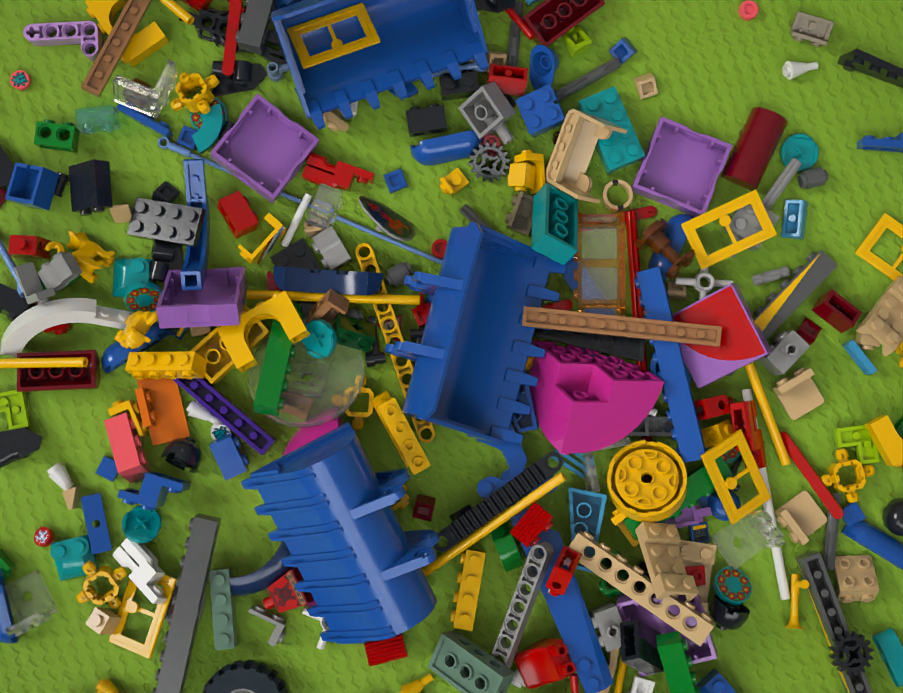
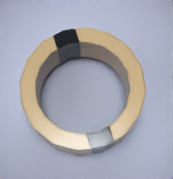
[601,180,633,212]

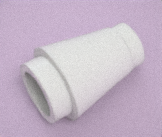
[47,462,74,491]

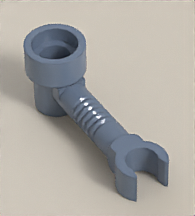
[267,62,289,82]

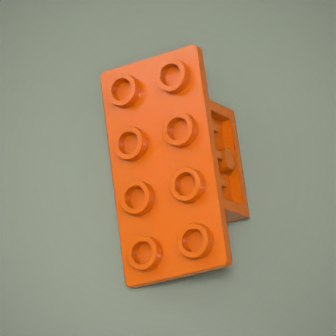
[135,378,190,446]

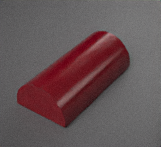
[522,0,605,47]
[721,107,787,191]
[17,350,101,392]

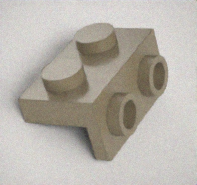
[789,10,834,47]
[505,190,533,236]

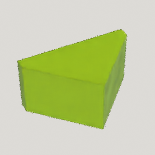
[561,25,592,58]

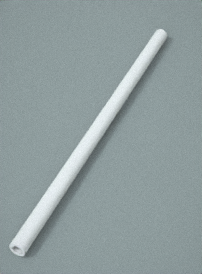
[742,388,791,600]

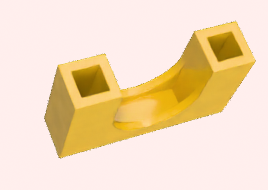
[84,0,169,68]
[216,291,310,373]
[864,415,903,468]

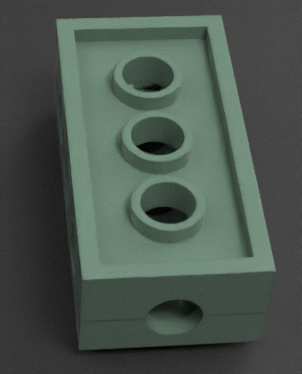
[428,630,515,693]

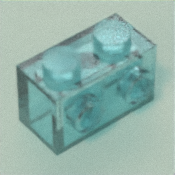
[75,105,120,134]

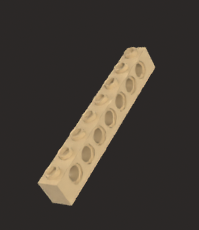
[568,531,715,647]

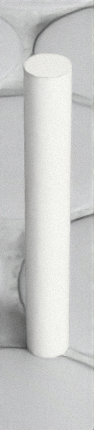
[281,193,312,247]

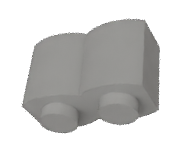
[312,226,352,270]
[38,251,82,292]

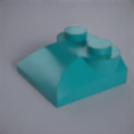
[112,258,152,297]
[50,535,98,581]

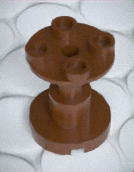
[634,218,696,280]

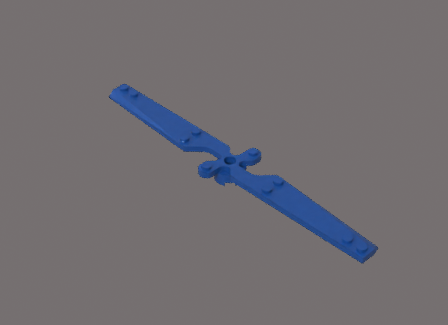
[425,295,613,693]

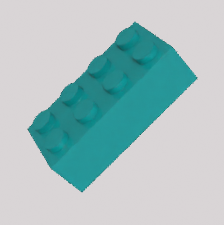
[577,86,645,175]
[531,182,578,265]

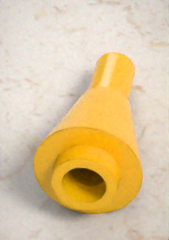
[399,673,434,693]
[95,677,120,693]

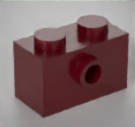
[812,289,862,333]

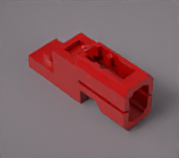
[302,152,375,192]
[729,400,767,468]

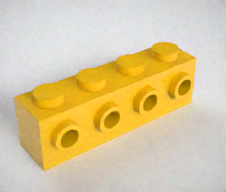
[125,351,207,379]
[450,548,486,631]

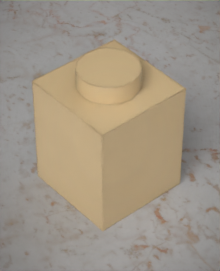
[855,321,880,351]
[86,607,122,635]

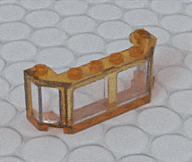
[574,212,626,317]

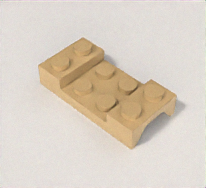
[856,276,903,357]
[635,521,699,601]
[677,539,717,613]

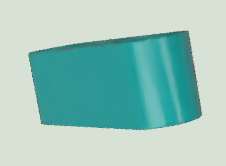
[872,628,903,688]

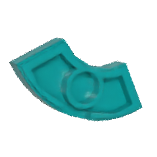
[192,103,224,154]

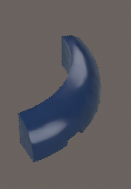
[273,266,383,295]
[230,541,293,597]

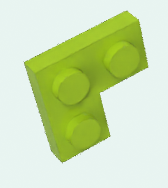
[0,390,31,430]
[834,425,880,464]

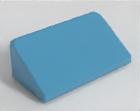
[781,200,808,240]

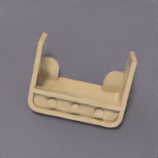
[545,109,627,203]

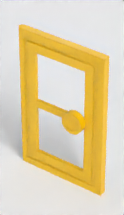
[287,2,380,69]
[681,189,777,270]
[855,213,903,281]
[700,429,771,524]
[109,571,177,659]

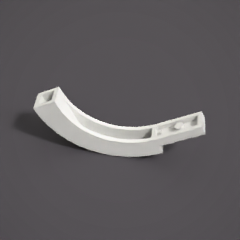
[0,298,133,357]

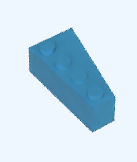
[568,487,607,572]

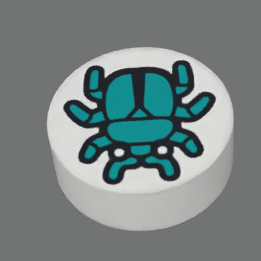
[211,422,230,440]

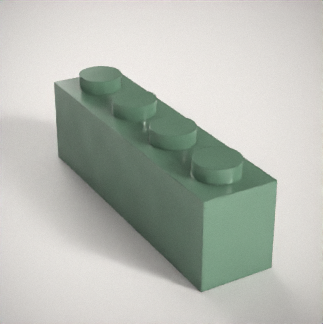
[209,567,238,650]

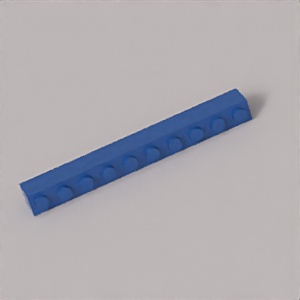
[634,267,706,463]

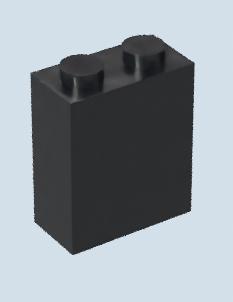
[69,159,113,216]
[620,619,664,675]

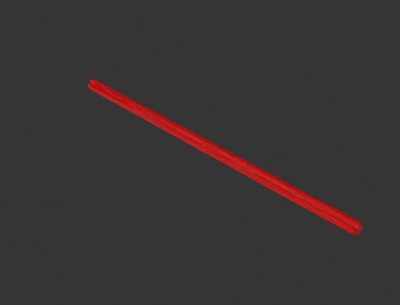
[625,211,653,483]

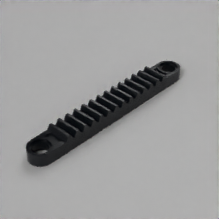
[433,452,564,552]

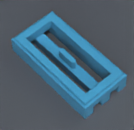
[842,340,877,375]
[551,449,593,478]

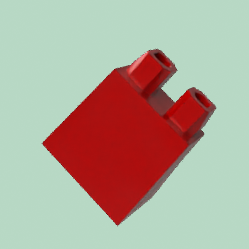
[514,638,576,689]

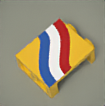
[238,213,287,265]

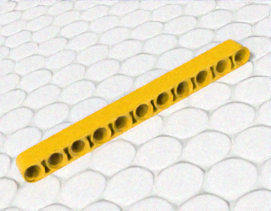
[356,243,435,443]

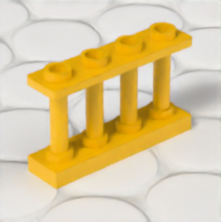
[370,390,430,475]

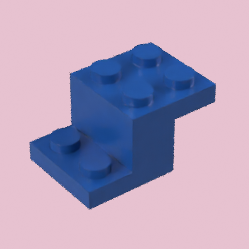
[117,471,191,511]

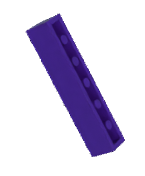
[173,378,277,455]

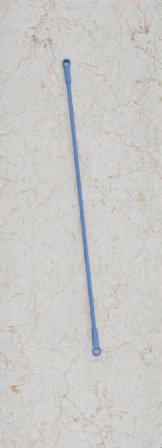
[158,137,443,265]

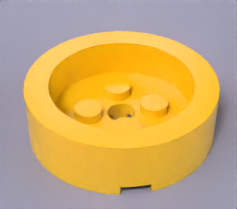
[607,440,687,522]

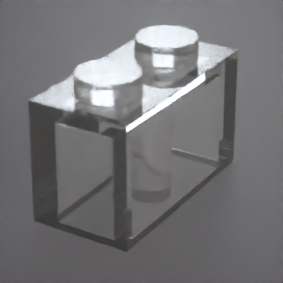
[306,183,344,231]

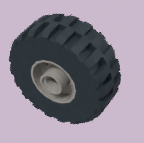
[202,660,289,693]

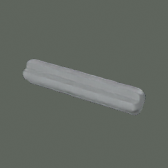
[762,158,801,209]

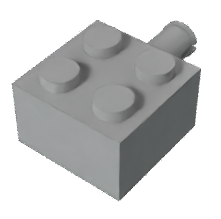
[459,82,516,145]
[722,204,780,258]
[758,330,810,376]
[589,601,622,652]

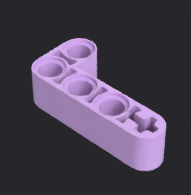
[23,21,103,62]

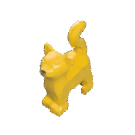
[45,231,115,284]
[114,310,158,350]

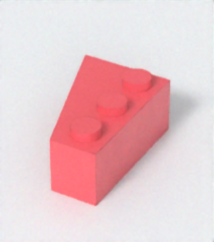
[104,413,151,483]

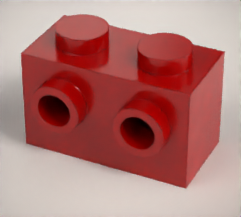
[217,191,259,239]

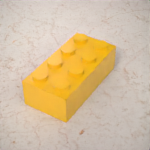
[190,303,271,385]

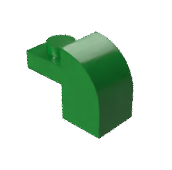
[490,523,524,572]

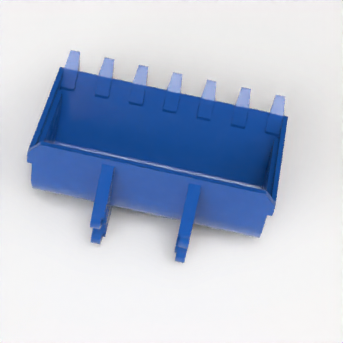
[271,0,489,130]
[385,222,567,445]
[241,422,440,644]

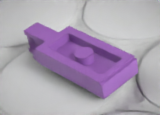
[665,504,712,529]

